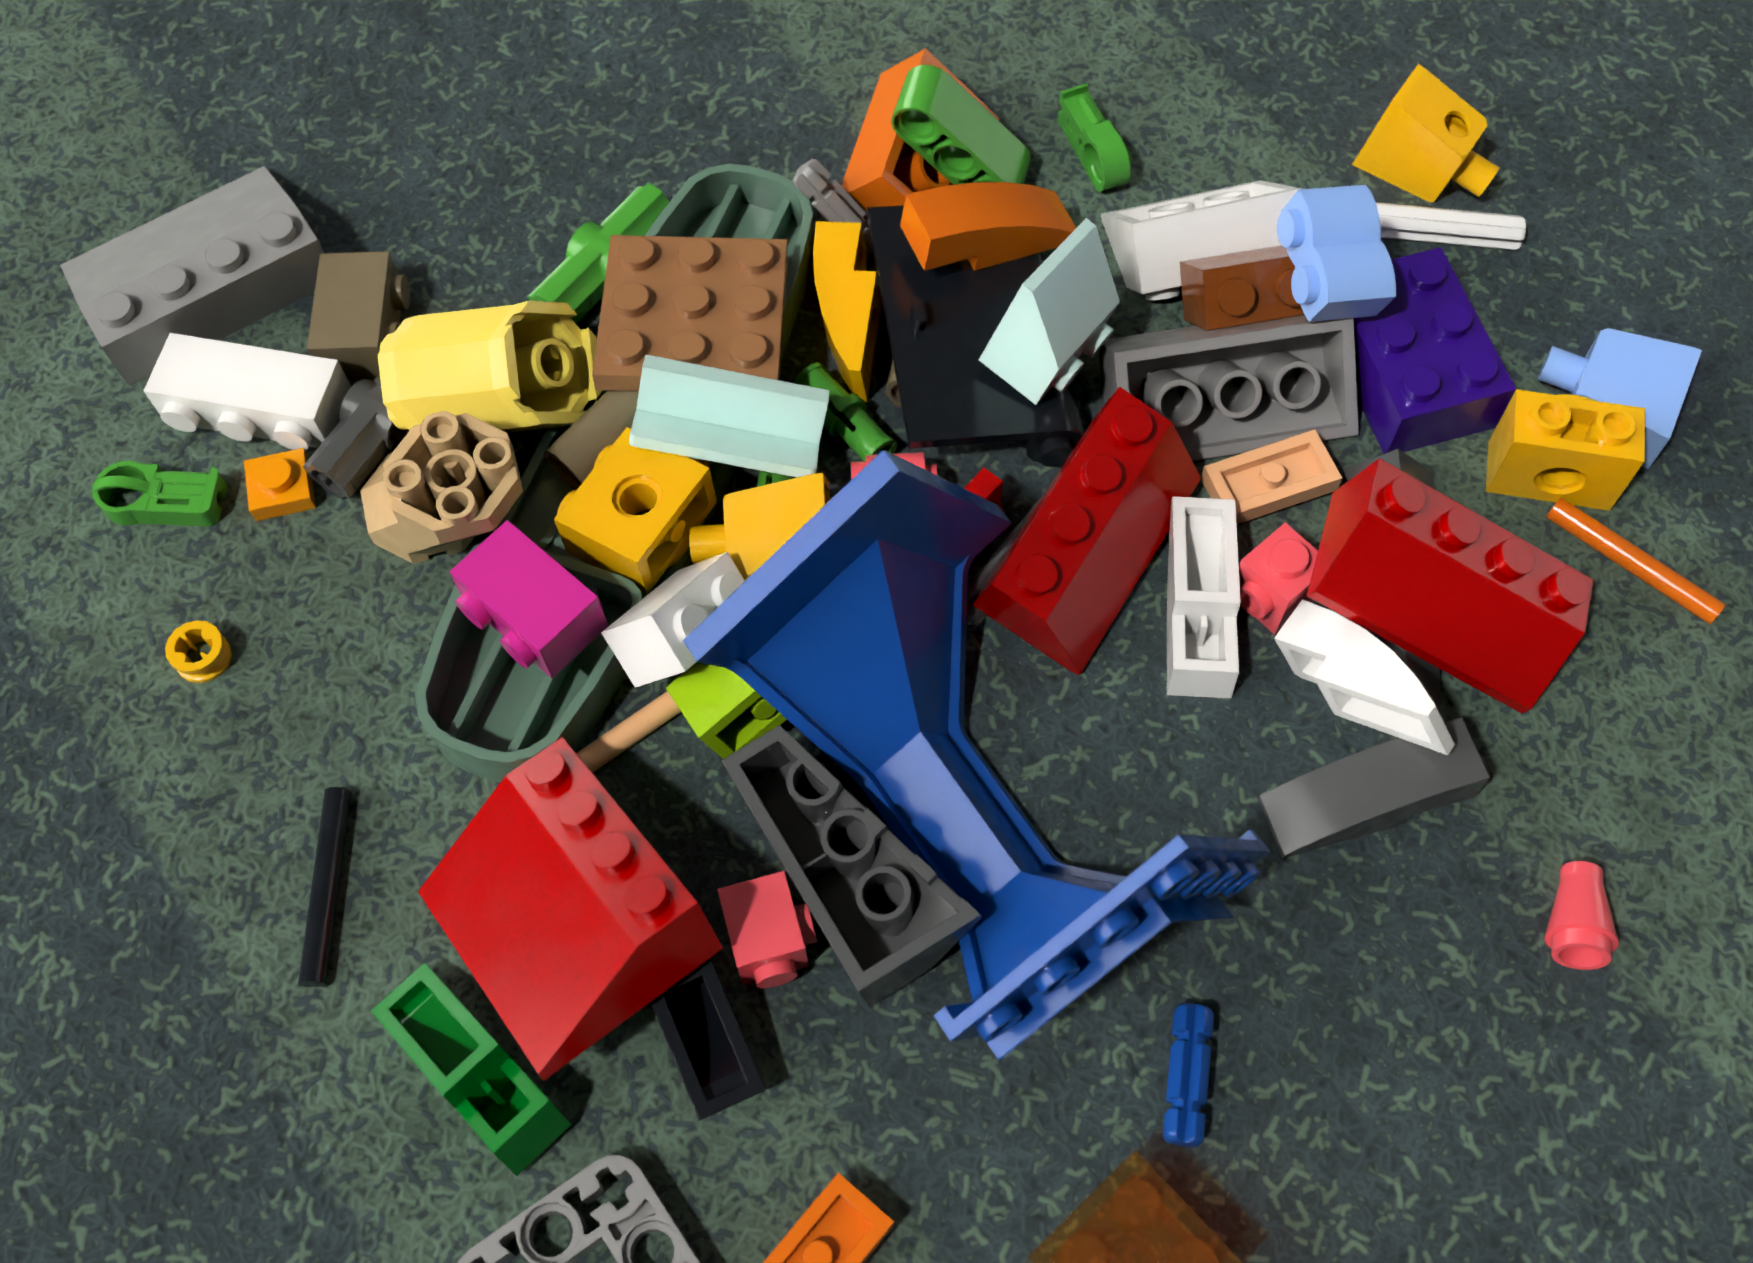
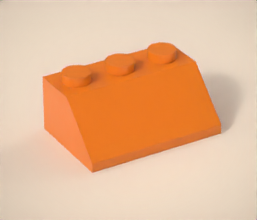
[841,48,999,220]

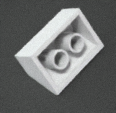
[1101,180,1302,300]

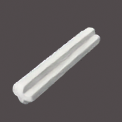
[1376,203,1526,250]

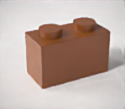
[1180,245,1305,330]

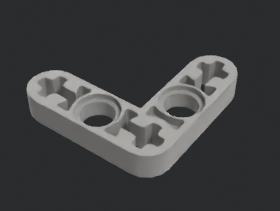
[458,1155,701,1263]

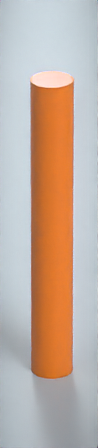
[1546,498,1726,625]

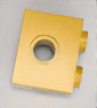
[1486,389,1645,511]
[554,427,717,595]

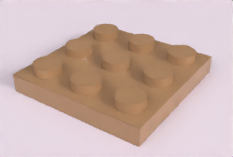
[592,235,788,391]

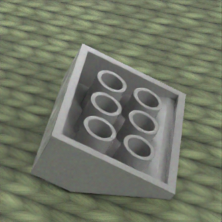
[60,166,324,386]

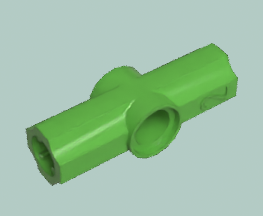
[528,183,669,324]

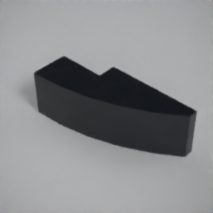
[650,958,766,1121]

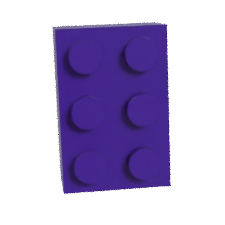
[1354,247,1517,454]

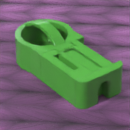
[1058,83,1132,192]
[92,460,228,526]

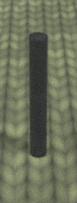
[298,787,352,987]

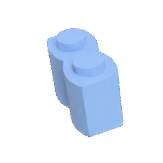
[1277,185,1396,322]

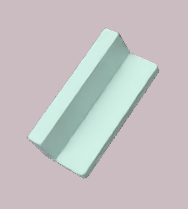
[629,355,829,477]

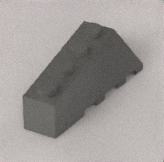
[721,725,982,1007]

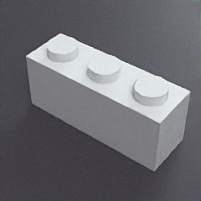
[144,333,351,450]

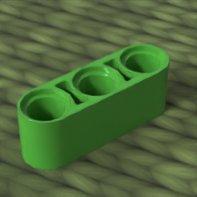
[891,65,1031,185]

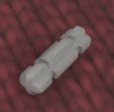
[792,159,873,255]

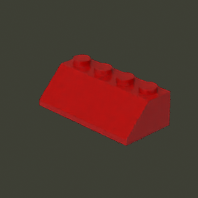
[973,387,1201,675]
[1307,458,1593,714]

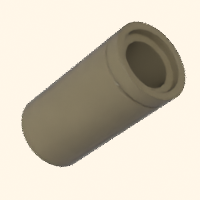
[544,391,639,490]

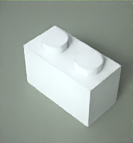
[601,552,745,687]

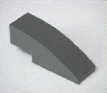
[1258,717,1490,859]

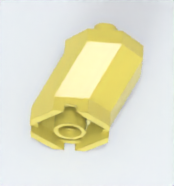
[378,300,602,433]

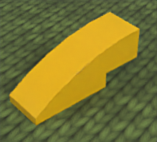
[813,221,883,403]

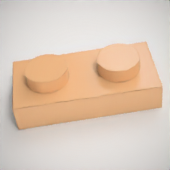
[1201,429,1342,524]

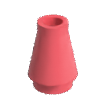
[1544,861,1619,970]

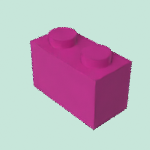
[449,520,608,679]

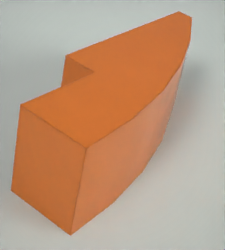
[900,182,1076,271]

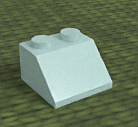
[979,218,1120,405]

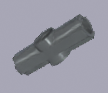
[303,374,409,499]

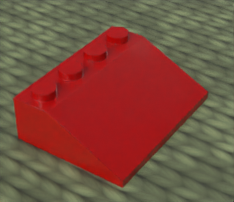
[418,737,723,1081]

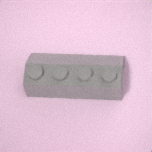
[1099,315,1359,461]

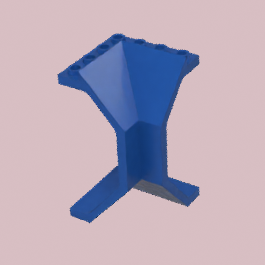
[683,450,1271,1060]

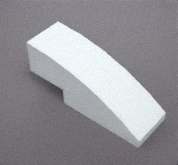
[1167,496,1241,698]
[1274,599,1455,755]

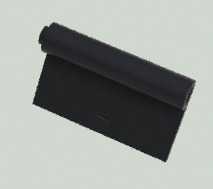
[867,205,1084,467]

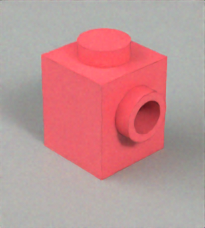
[1239,522,1318,635]
[717,871,817,988]

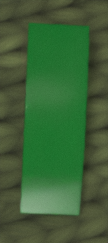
[371,963,571,1176]

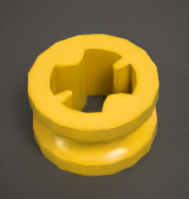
[165,620,232,683]

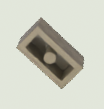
[307,251,410,380]

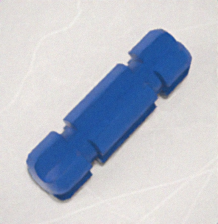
[1163,1003,1214,1147]

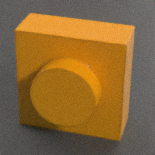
[244,448,316,521]

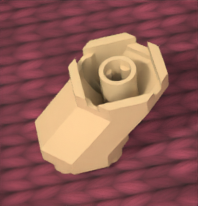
[360,411,523,564]

